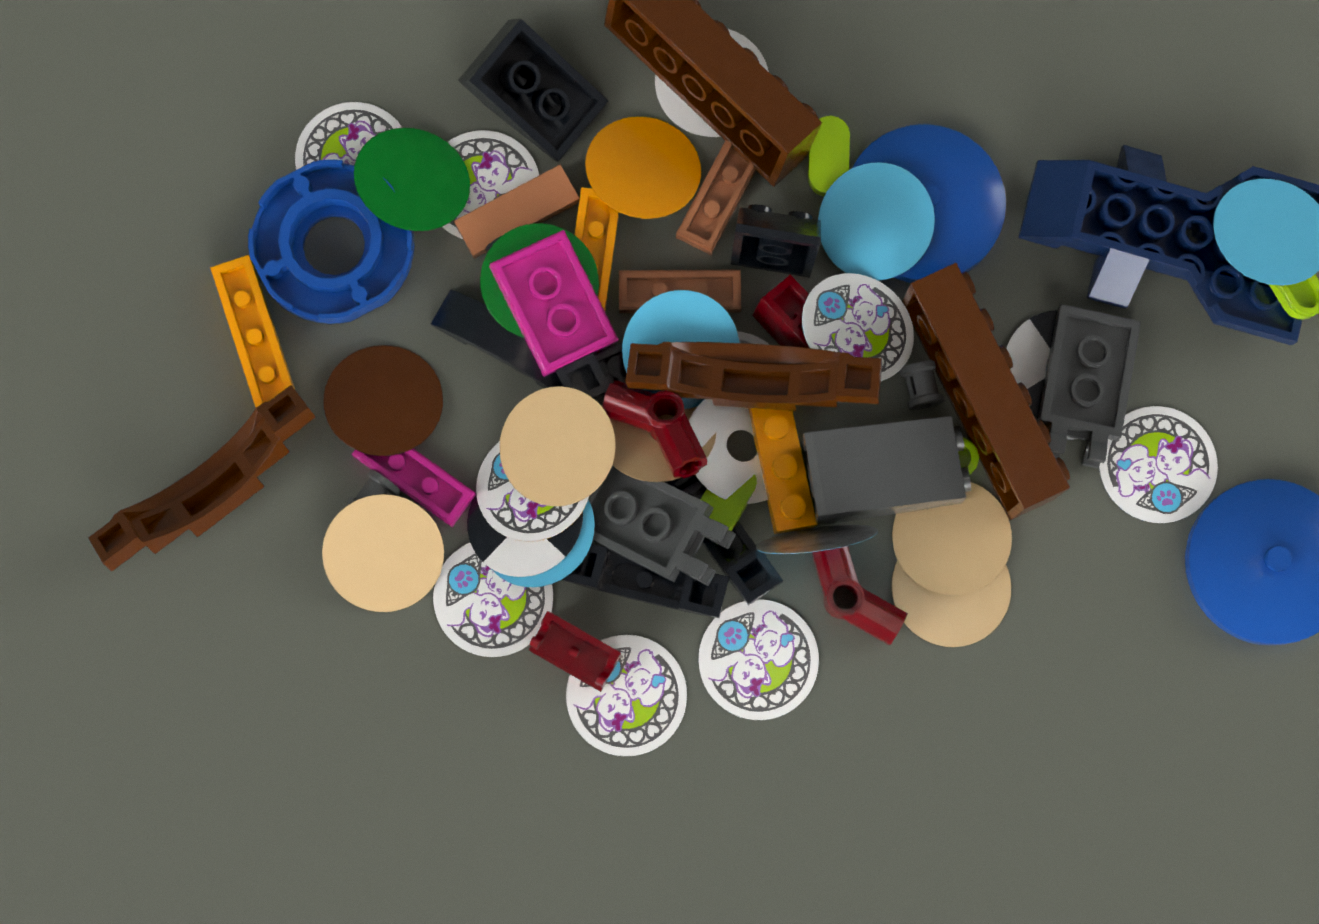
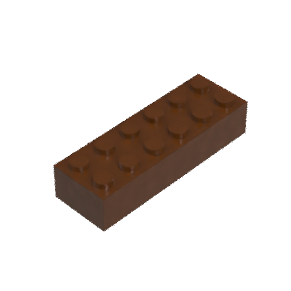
[604,0,822,187]
[902,263,1070,520]

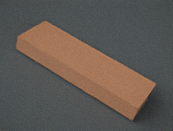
[676,140,756,255]
[454,164,580,259]
[619,270,741,313]

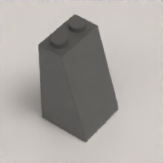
[802,416,971,527]

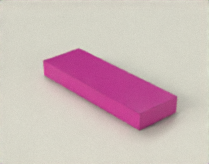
[351,448,476,527]

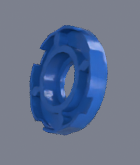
[248,159,415,324]

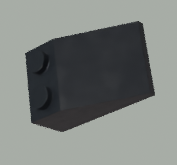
[458,18,608,162]
[730,204,821,278]

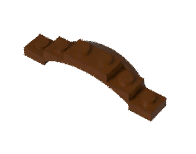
[626,342,882,411]
[88,385,316,572]

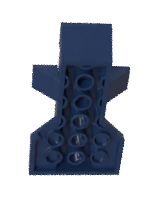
[1018,145,1319,345]

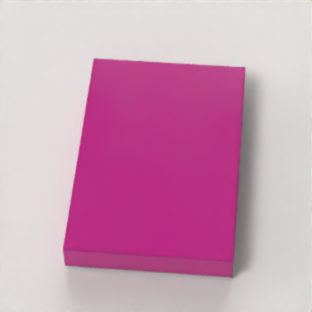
[489,230,619,377]

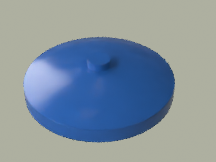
[852,124,1006,283]
[1185,479,1319,645]

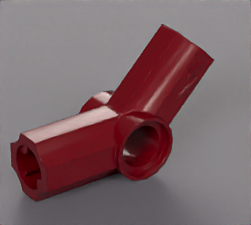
[602,380,707,478]
[811,546,908,646]

